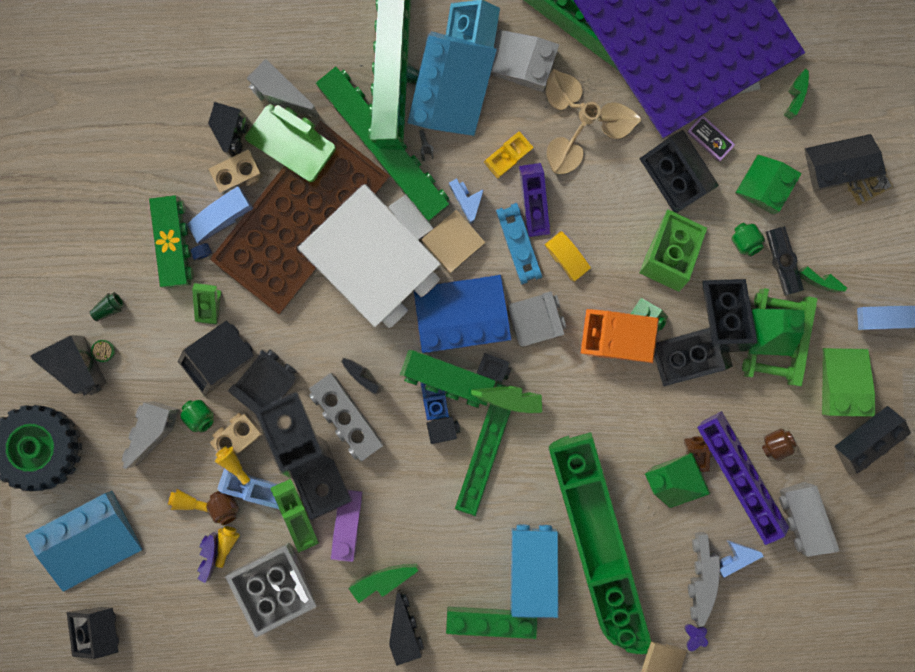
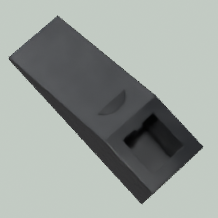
[389,589,425,666]

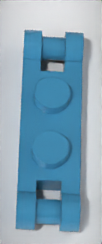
[496,203,542,285]

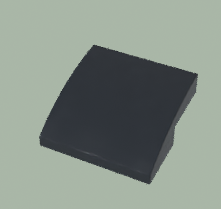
[341,357,382,395]

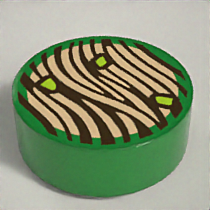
[91,340,115,362]

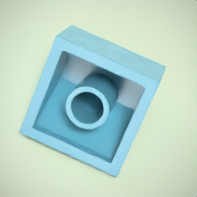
[446,0,500,48]

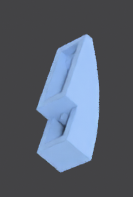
[187,187,253,244]
[857,306,915,330]
[217,469,279,509]

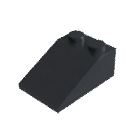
[654,327,733,387]

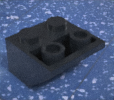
[208,102,249,158]

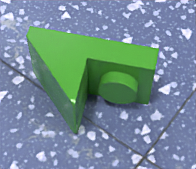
[192,283,221,324]

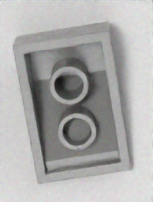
[490,29,559,92]
[247,59,319,118]

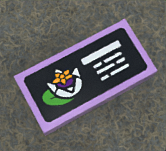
[686,115,735,162]

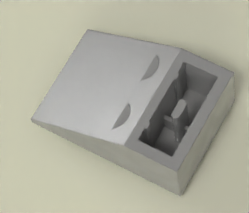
[122,401,179,469]

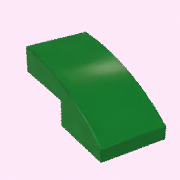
[784,68,809,120]
[799,266,848,293]

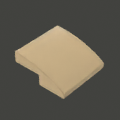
[421,210,485,274]
[641,641,687,672]

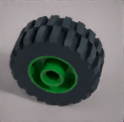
[0,405,82,491]

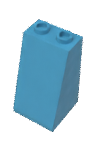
[510,524,558,618]

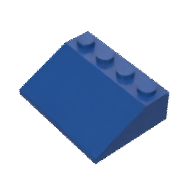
[413,275,511,353]

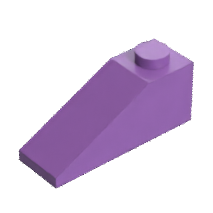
[331,490,363,562]

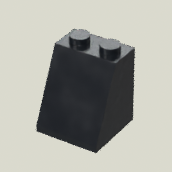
[177,320,254,396]
[30,335,107,396]

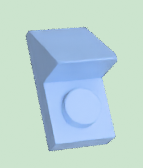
[449,178,483,224]
[719,540,764,577]

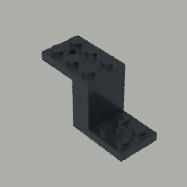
[254,392,353,520]

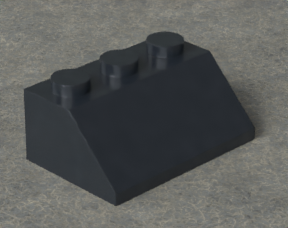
[639,130,719,213]
[804,134,886,192]
[702,279,757,352]
[834,406,911,475]

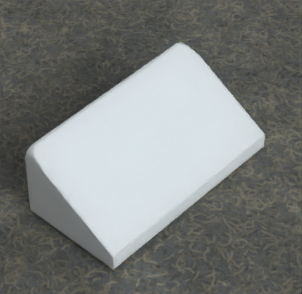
[388,195,434,241]

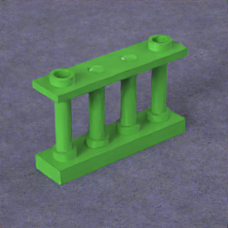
[742,288,818,386]

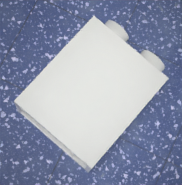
[298,184,440,328]

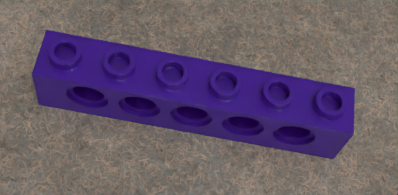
[697,411,789,545]

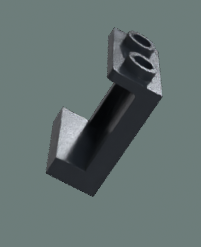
[228,349,299,413]

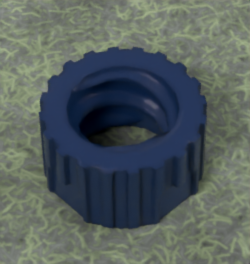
[190,243,213,261]

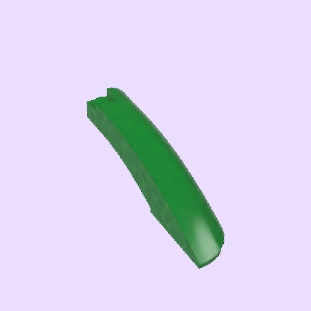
[549,432,651,654]

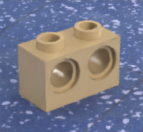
[209,149,264,195]
[209,413,264,456]

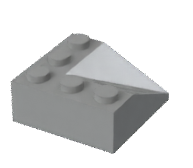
[225,542,317,638]

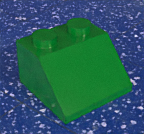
[735,154,802,215]

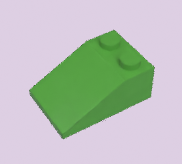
[639,209,707,292]
[822,348,875,416]

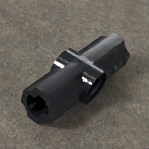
[765,226,804,296]

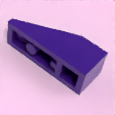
[519,163,550,237]

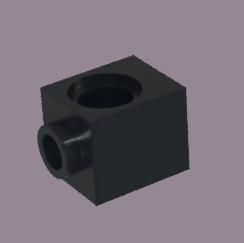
[426,416,461,444]

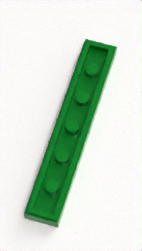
[455,383,511,516]

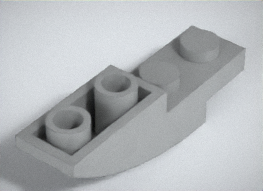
[688,532,720,627]

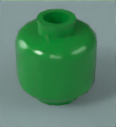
[731,222,765,257]
[180,400,214,433]

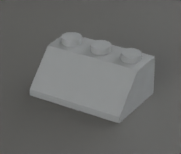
[779,482,839,557]

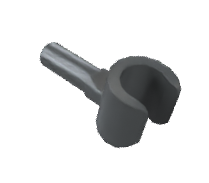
[419,129,434,161]

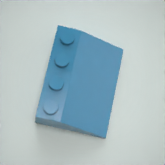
[408,31,497,136]
[25,491,143,592]

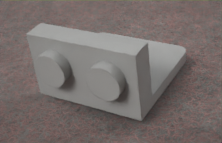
[508,291,567,347]

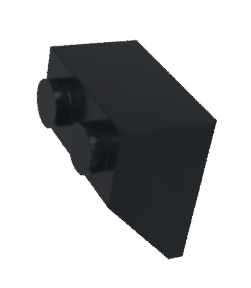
[66,607,119,659]

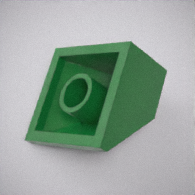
[749,309,805,356]
[645,452,711,508]

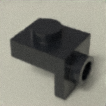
[477,352,512,383]

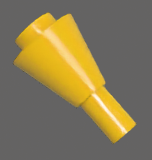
[215,447,250,485]
[168,489,208,512]
[215,526,240,568]

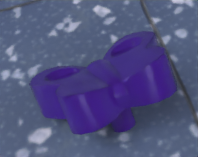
[684,624,708,651]

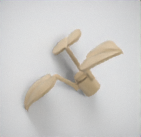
[546,69,641,174]

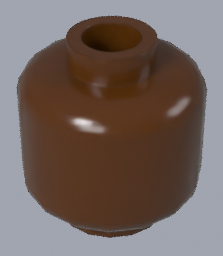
[762,428,797,461]
[206,491,240,526]

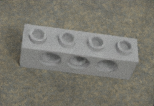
[309,373,384,462]

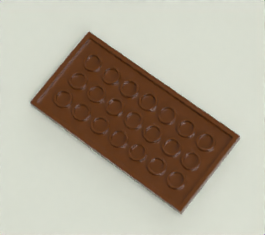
[209,120,390,315]

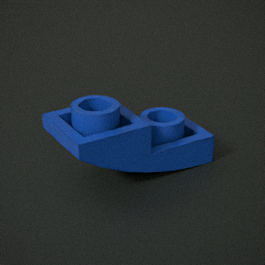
[421,383,449,420]

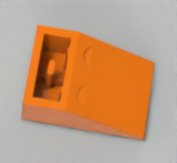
[581,309,659,363]

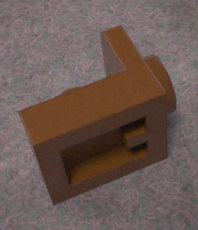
[684,436,711,472]

